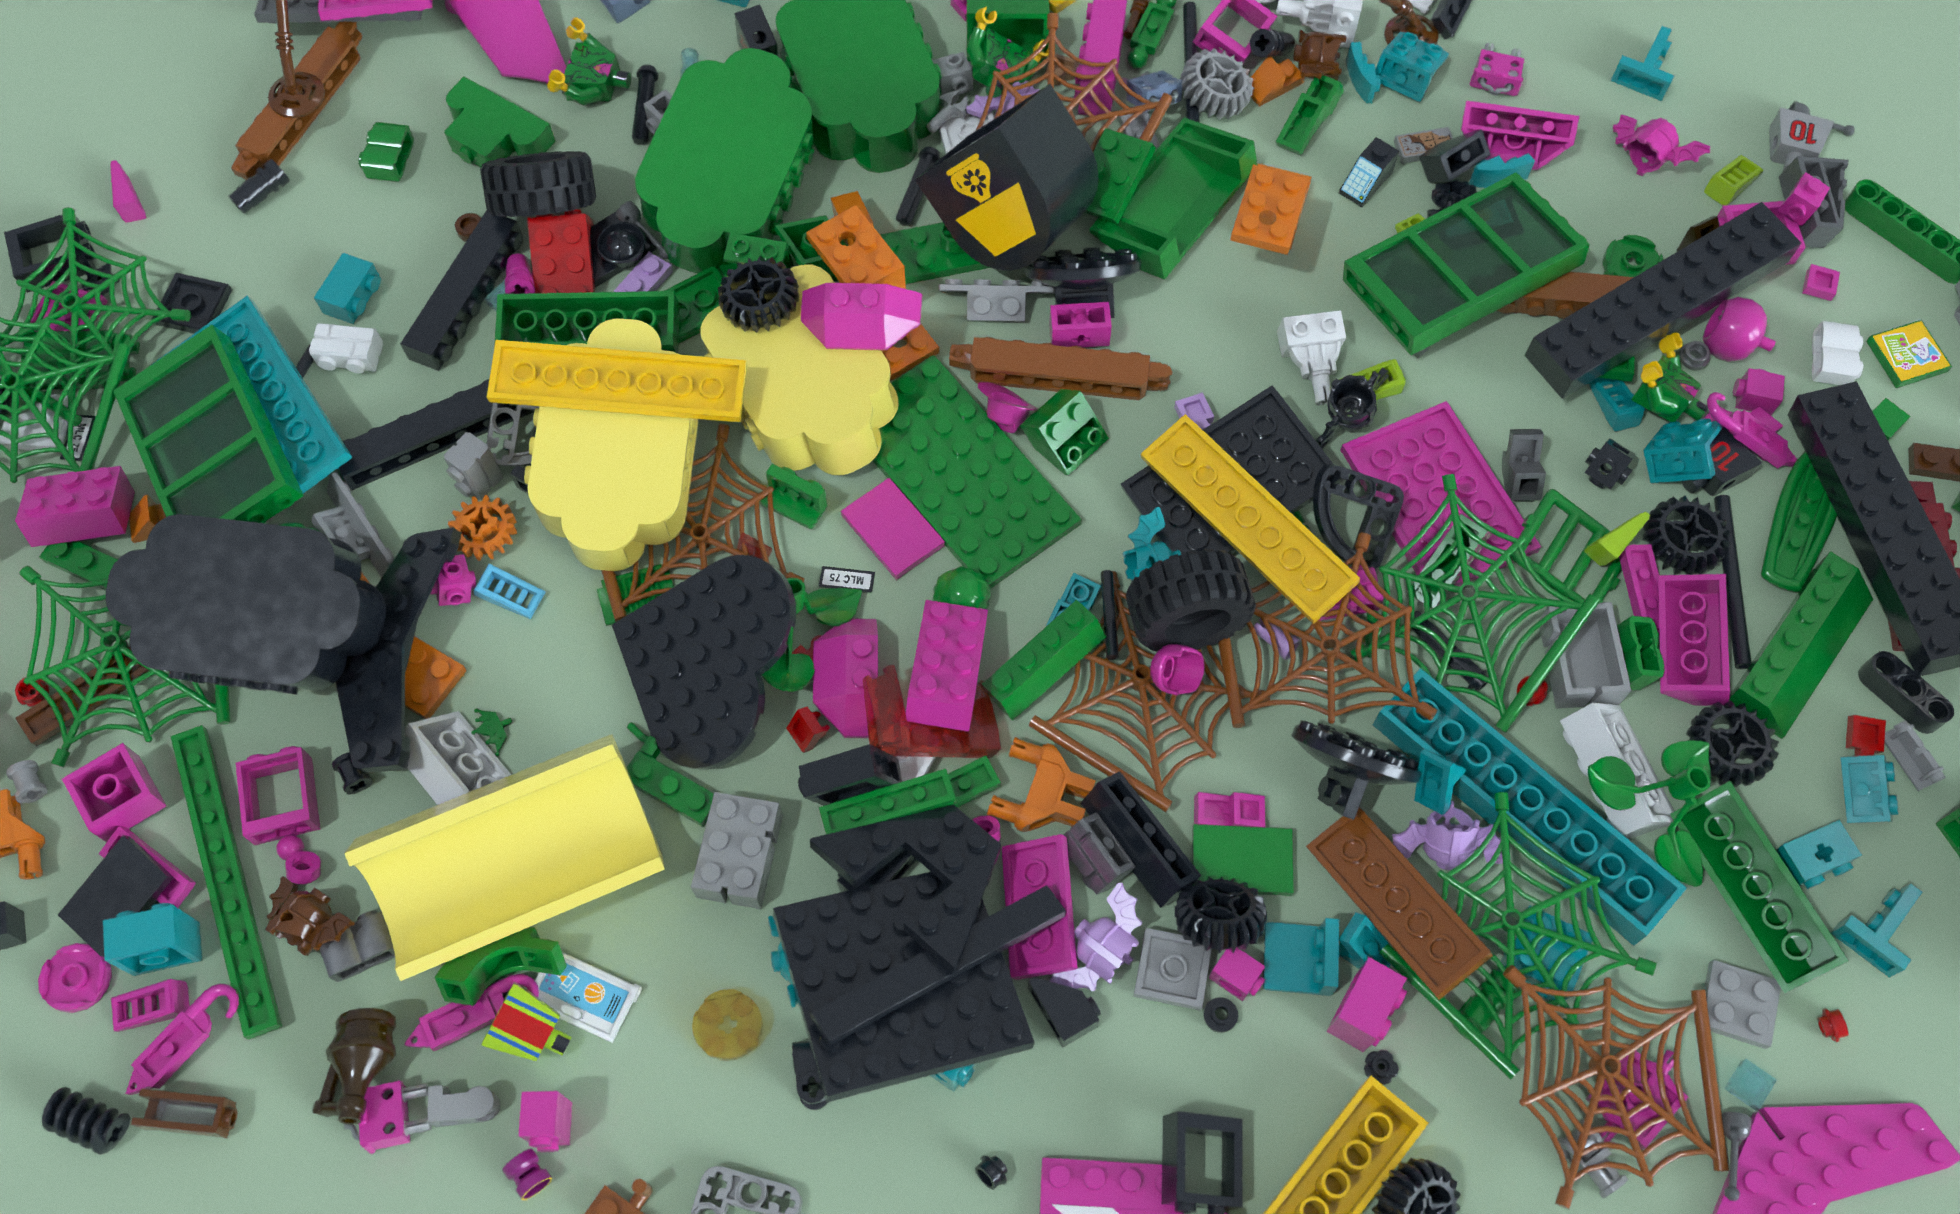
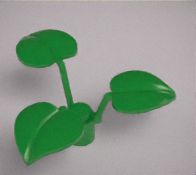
[762,578,862,692]
[1587,741,1711,887]

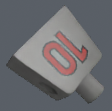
[1769,108,1834,171]

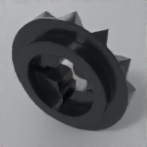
[1431,179,1477,209]

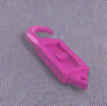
[1707,392,1797,469]
[404,974,539,1052]
[126,983,239,1095]

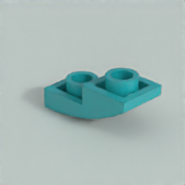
[1346,42,1380,104]
[1469,153,1535,188]
[1046,573,1101,626]

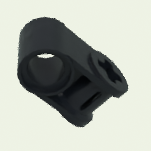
[792,1040,828,1110]

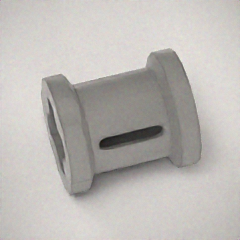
[6,760,47,803]

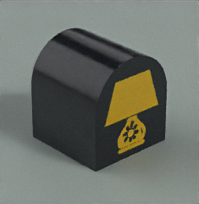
[915,84,1099,270]

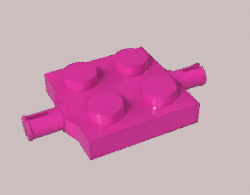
[1585,1050,1688,1150]

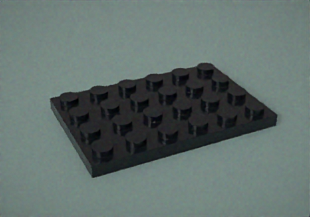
[1121,385,1343,554]

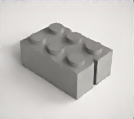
[1538,602,1631,709]
[691,792,783,909]

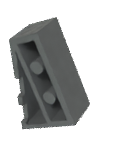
[1778,156,1848,248]

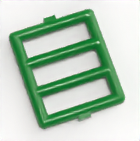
[1510,489,1622,603]

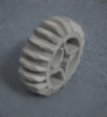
[1180,48,1254,120]

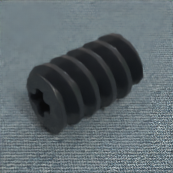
[42,1086,131,1155]

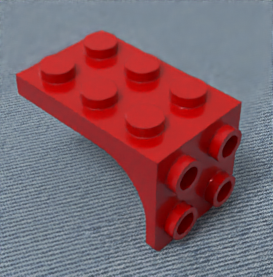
[527,209,595,293]

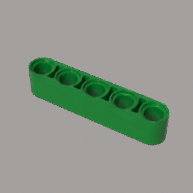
[1845,179,1960,284]

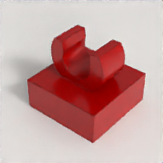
[786,706,830,753]

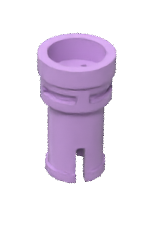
[1254,618,1301,660]

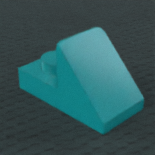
[1414,749,1466,815]
[1339,912,1391,969]

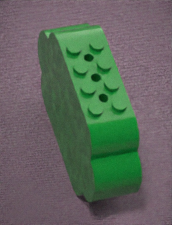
[776,0,942,173]
[635,48,814,273]

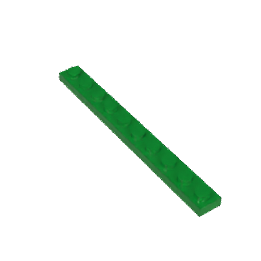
[170,725,282,1040]

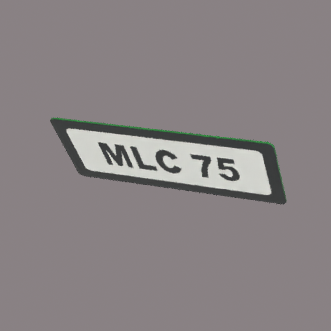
[60,414,96,461]
[819,566,875,593]

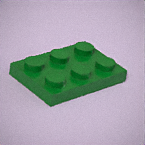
[1084,128,1156,224]

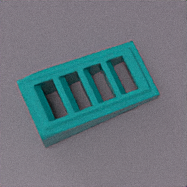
[1588,378,1645,432]

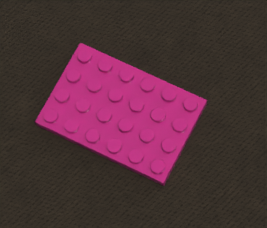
[1340,401,1541,586]

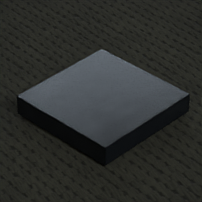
[152,272,232,334]

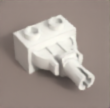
[1276,0,1363,48]
[1277,310,1346,405]

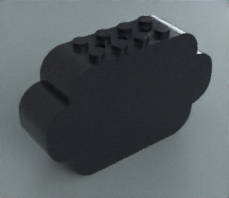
[106,514,386,695]

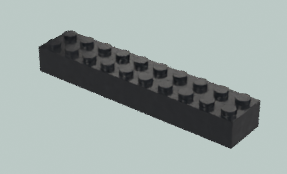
[1524,202,1802,399]
[1788,381,1960,677]

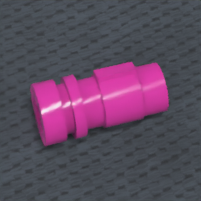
[505,253,535,294]

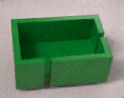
[967,0,1050,63]

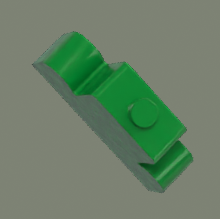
[444,76,556,168]

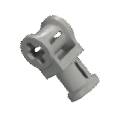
[1557,1120,1628,1198]

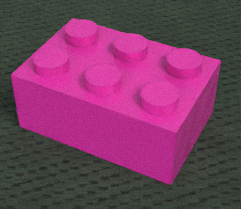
[15,466,135,547]

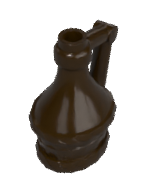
[312,1008,396,1125]

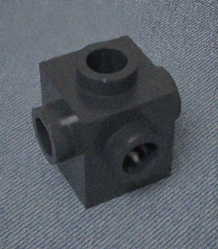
[1585,438,1636,489]

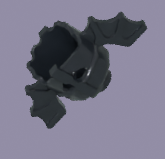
[1316,367,1389,449]

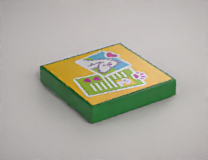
[1866,320,1952,388]

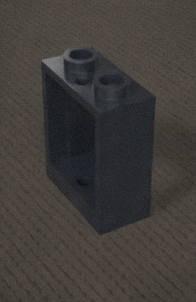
[4,215,96,293]
[798,744,902,806]
[1161,1111,1243,1214]

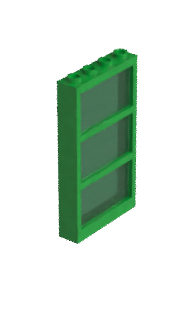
[1343,172,1590,356]
[113,324,304,523]

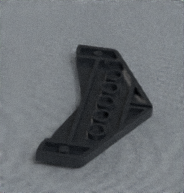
[335,527,462,773]

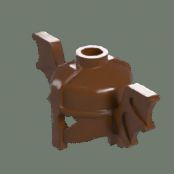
[1293,30,1346,80]
[265,876,355,956]

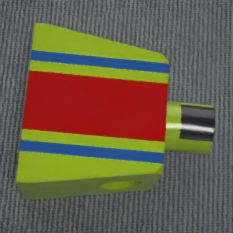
[481,981,572,1061]

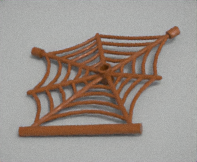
[975,13,1173,152]
[601,424,805,622]
[1218,532,1438,728]
[1028,571,1271,812]
[1503,965,1729,1209]

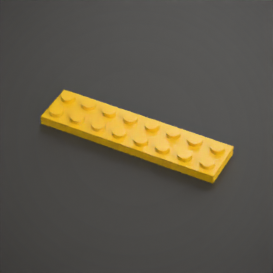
[487,340,747,422]
[1141,414,1360,624]

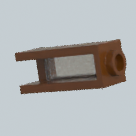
[131,1089,238,1138]

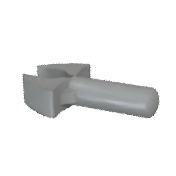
[927,90,968,133]

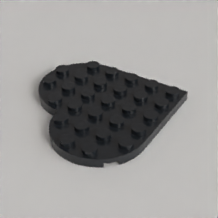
[612,555,796,770]

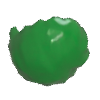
[932,566,991,609]

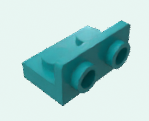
[1841,755,1899,823]

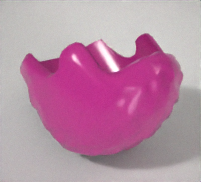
[1150,644,1205,695]

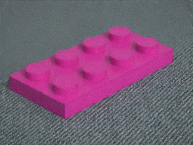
[1002,834,1078,980]

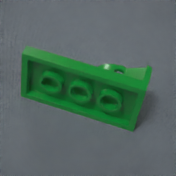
[880,222,990,284]

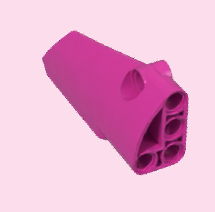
[444,0,566,83]

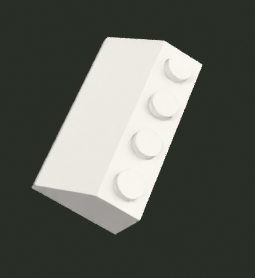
[1560,703,1674,838]
[405,711,511,805]

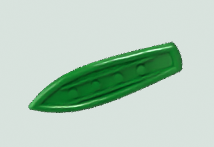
[1761,451,1837,592]

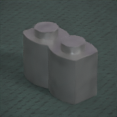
[320,911,395,982]

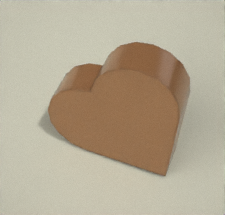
[1046,54,1079,86]

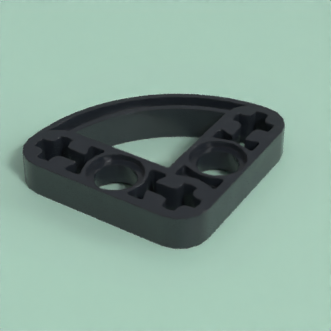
[1313,464,1404,569]

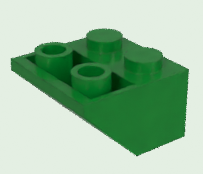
[1020,389,1109,476]

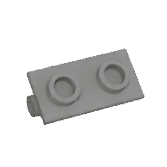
[1885,720,1946,791]

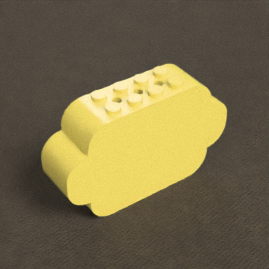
[701,265,899,475]
[524,318,699,571]

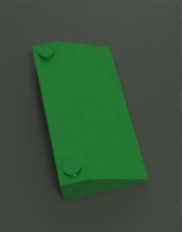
[1089,118,1258,280]

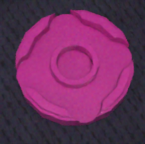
[38,943,112,1013]

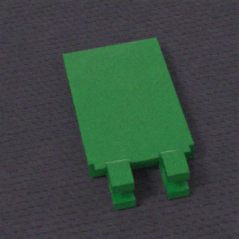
[21,330,140,390]

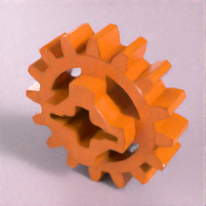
[448,495,517,561]

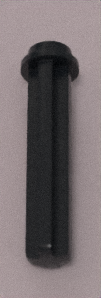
[632,64,659,145]
[896,146,940,226]
[1411,611,1489,692]

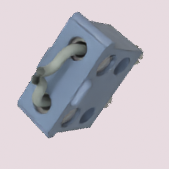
[1120,70,1182,112]

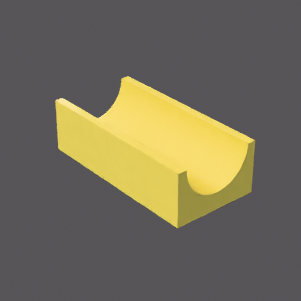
[344,734,665,981]

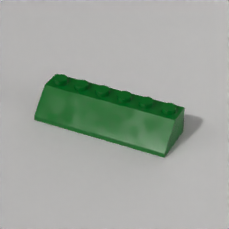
[1729,551,1873,739]
[1670,781,1849,993]

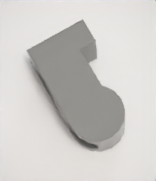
[428,1085,500,1127]

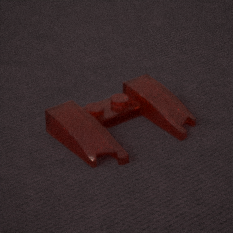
[863,665,1001,758]

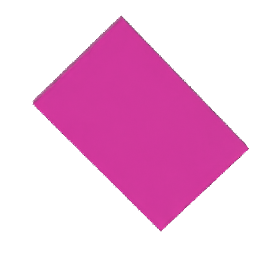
[841,478,945,580]

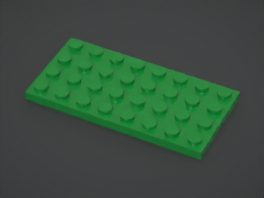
[872,355,1082,589]

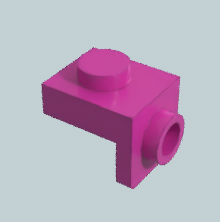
[1778,172,1830,225]

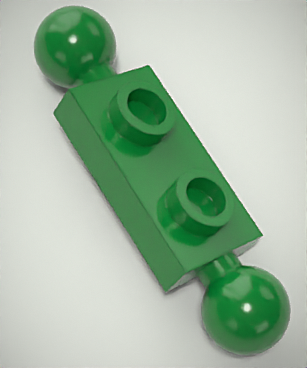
[1127,0,1177,69]

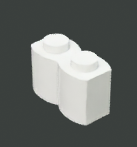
[1812,321,1863,385]

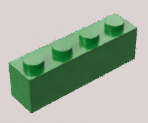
[982,600,1106,721]

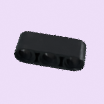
[1858,651,1954,734]

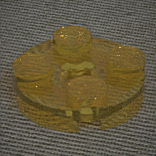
[692,989,763,1061]

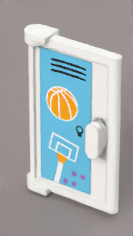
[535,952,642,1043]

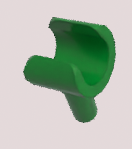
[627,722,661,760]

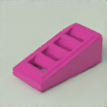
[110,160,146,223]
[111,979,190,1032]

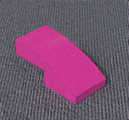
[1194,792,1265,828]

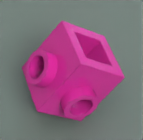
[430,554,476,606]

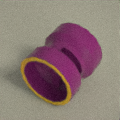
[502,1148,552,1201]

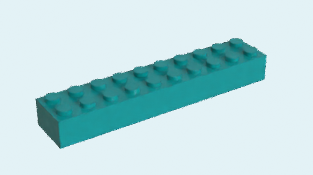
[1372,668,1687,946]

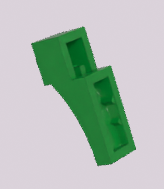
[1275,75,1344,156]

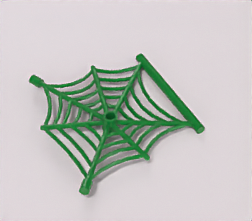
[0,207,191,426]
[0,317,131,483]
[1350,474,1600,733]
[19,565,230,768]
[1379,792,1657,1080]

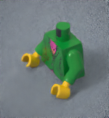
[966,7,1049,97]
[547,17,631,106]
[1631,332,1708,422]

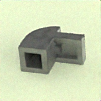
[1502,429,1546,500]

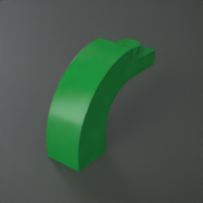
[434,927,567,1006]

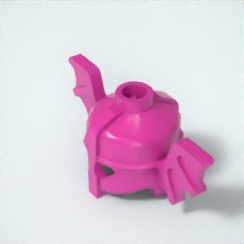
[1613,114,1711,176]

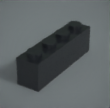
[1080,771,1201,908]

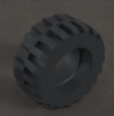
[480,151,597,217]
[1126,549,1256,652]

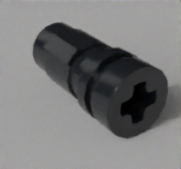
[1250,29,1295,57]
[228,159,290,214]

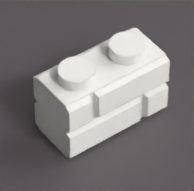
[309,323,383,373]

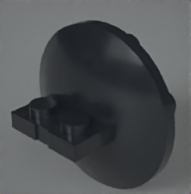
[1025,247,1141,318]
[1291,720,1422,819]

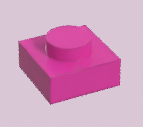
[1802,264,1840,301]

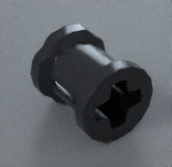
[331,752,373,795]

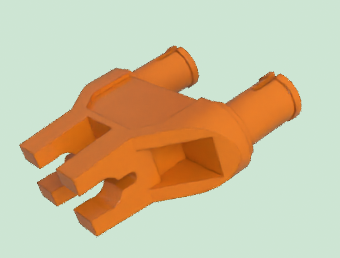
[987,737,1096,832]
[0,789,45,880]

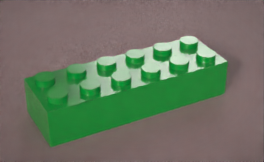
[494,291,680,353]

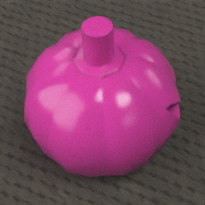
[1702,297,1776,362]

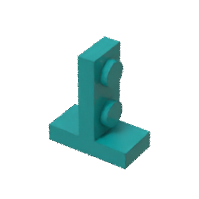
[1610,26,1675,101]
[1831,883,1922,978]

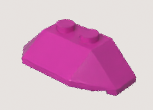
[1461,101,1579,170]
[801,283,922,350]
[813,619,878,738]

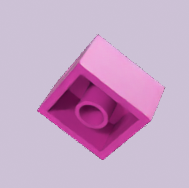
[62,743,167,842]
[1326,957,1407,1052]

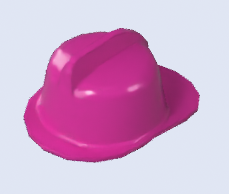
[977,382,1037,433]

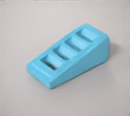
[474,564,546,619]

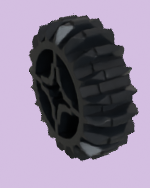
[718,255,799,333]
[1642,495,1730,575]
[1686,700,1779,787]
[1174,876,1267,954]
[1371,1158,1461,1214]

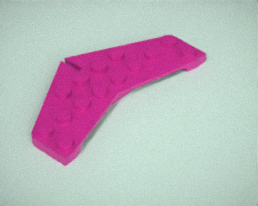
[1712,1103,1960,1214]

